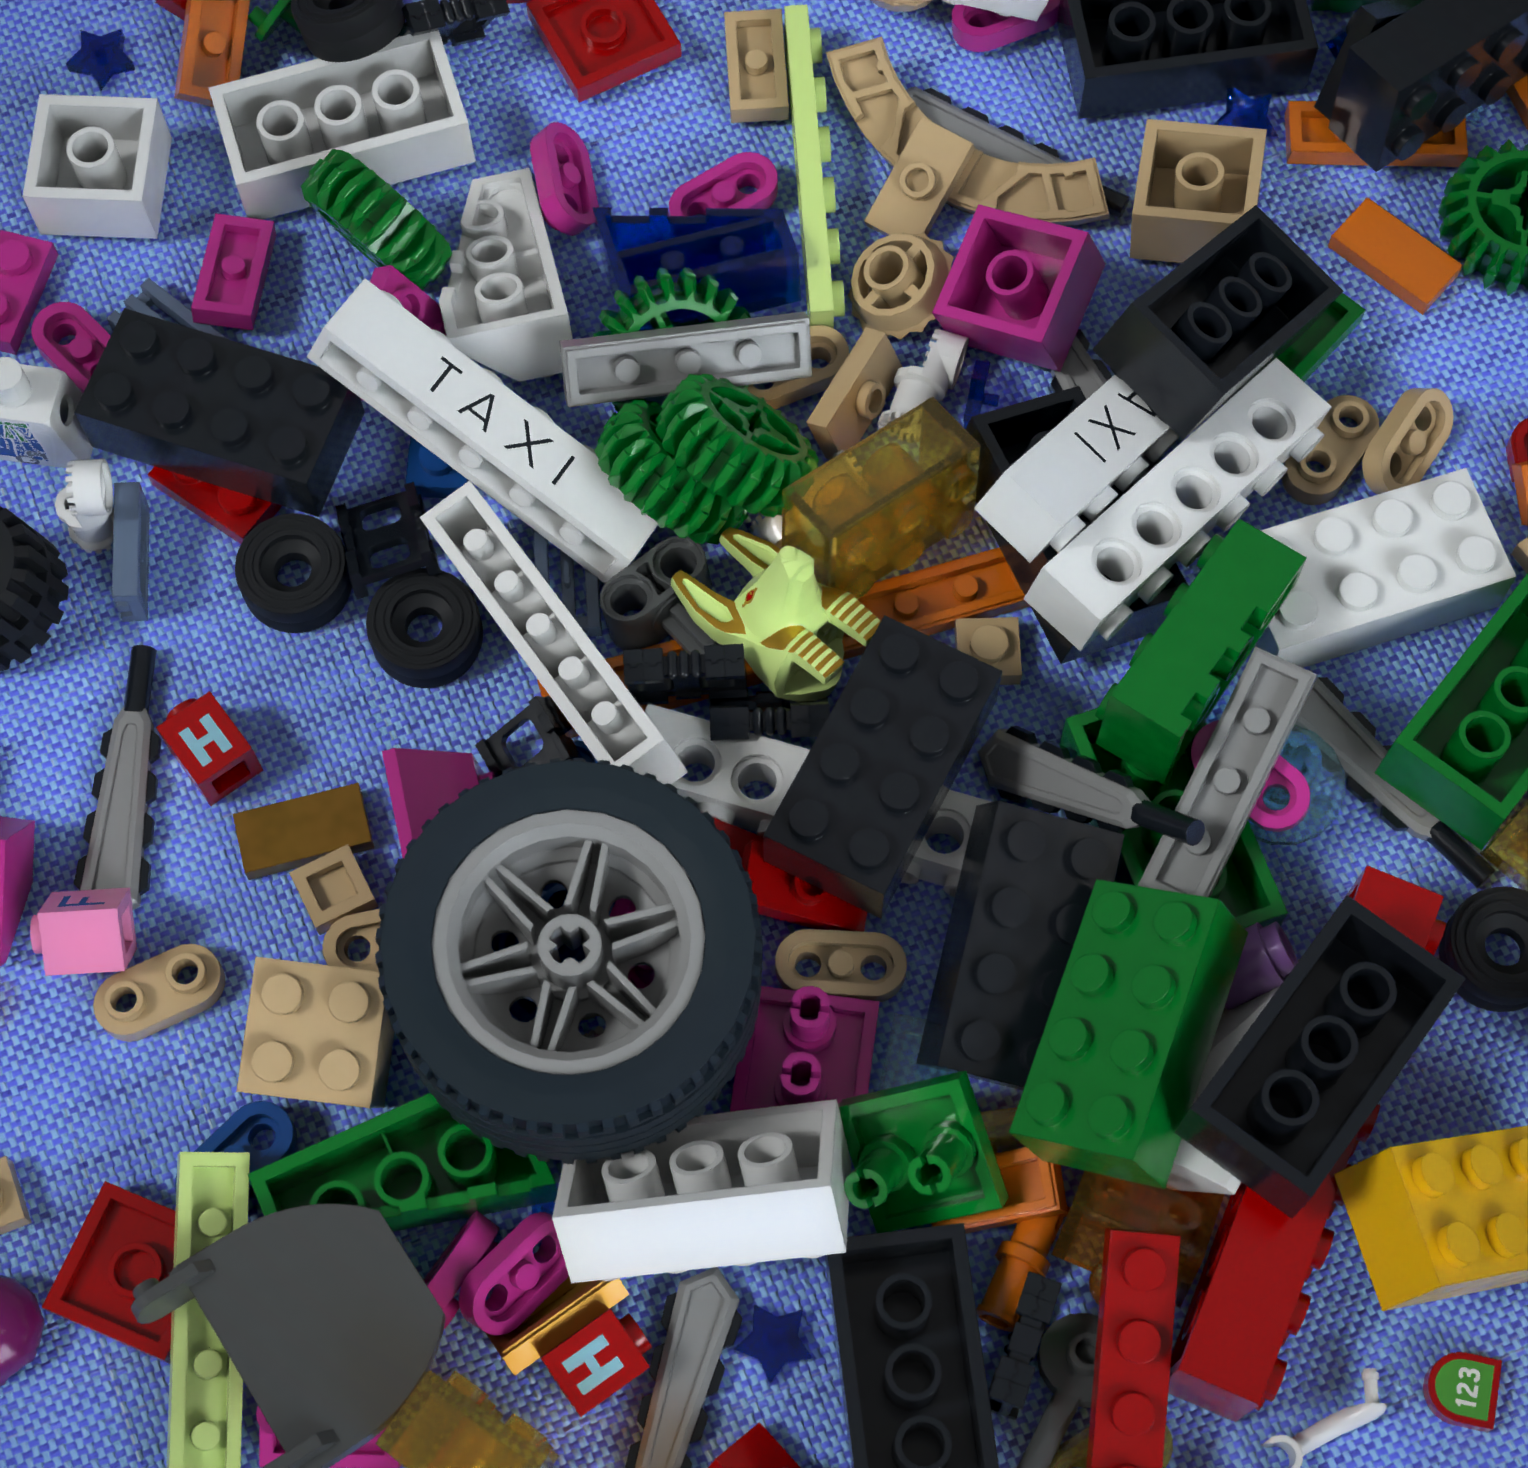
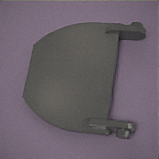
[131,1204,446,1468]

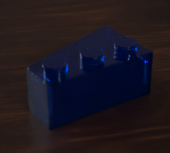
[593,207,801,331]

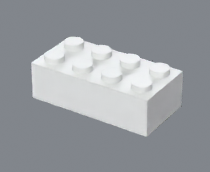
[209,31,476,220]
[1254,468,1517,668]
[552,1099,852,1283]

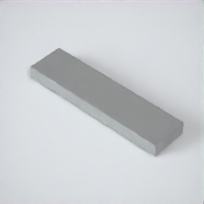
[559,311,812,407]
[1138,647,1317,898]

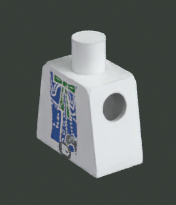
[0,357,93,468]

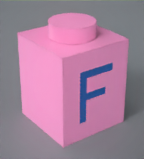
[30,887,137,976]

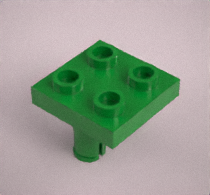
[838,1070,1009,1233]

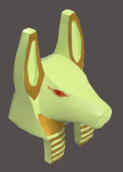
[671,527,881,702]

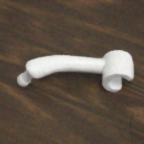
[1261,1368,1387,1468]

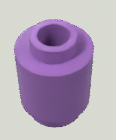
[1225,922,1298,1010]

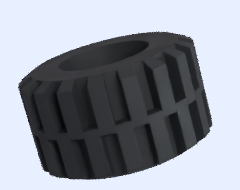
[0,506,69,671]

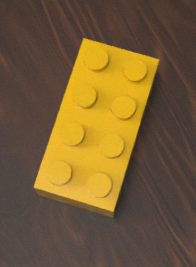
[1334,1125,1528,1312]

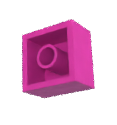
[932,204,1106,372]

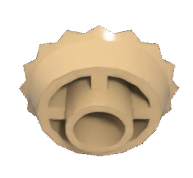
[848,232,954,340]

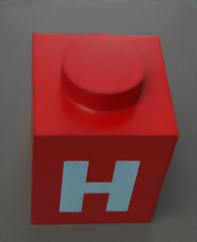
[156,691,263,806]
[540,1309,652,1417]

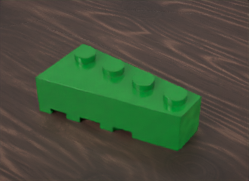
[1095,518,1307,784]
[247,1093,558,1232]

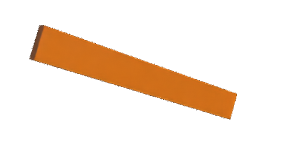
[537,547,1030,738]

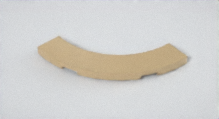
[825,36,1110,226]

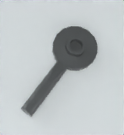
[1017,1313,1098,1468]

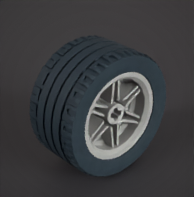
[375,757,763,1164]

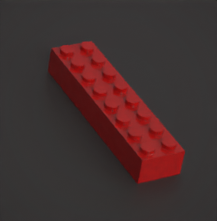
[1168,865,1446,1422]

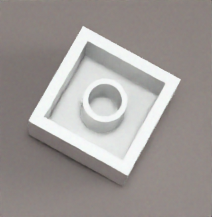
[22,94,172,239]

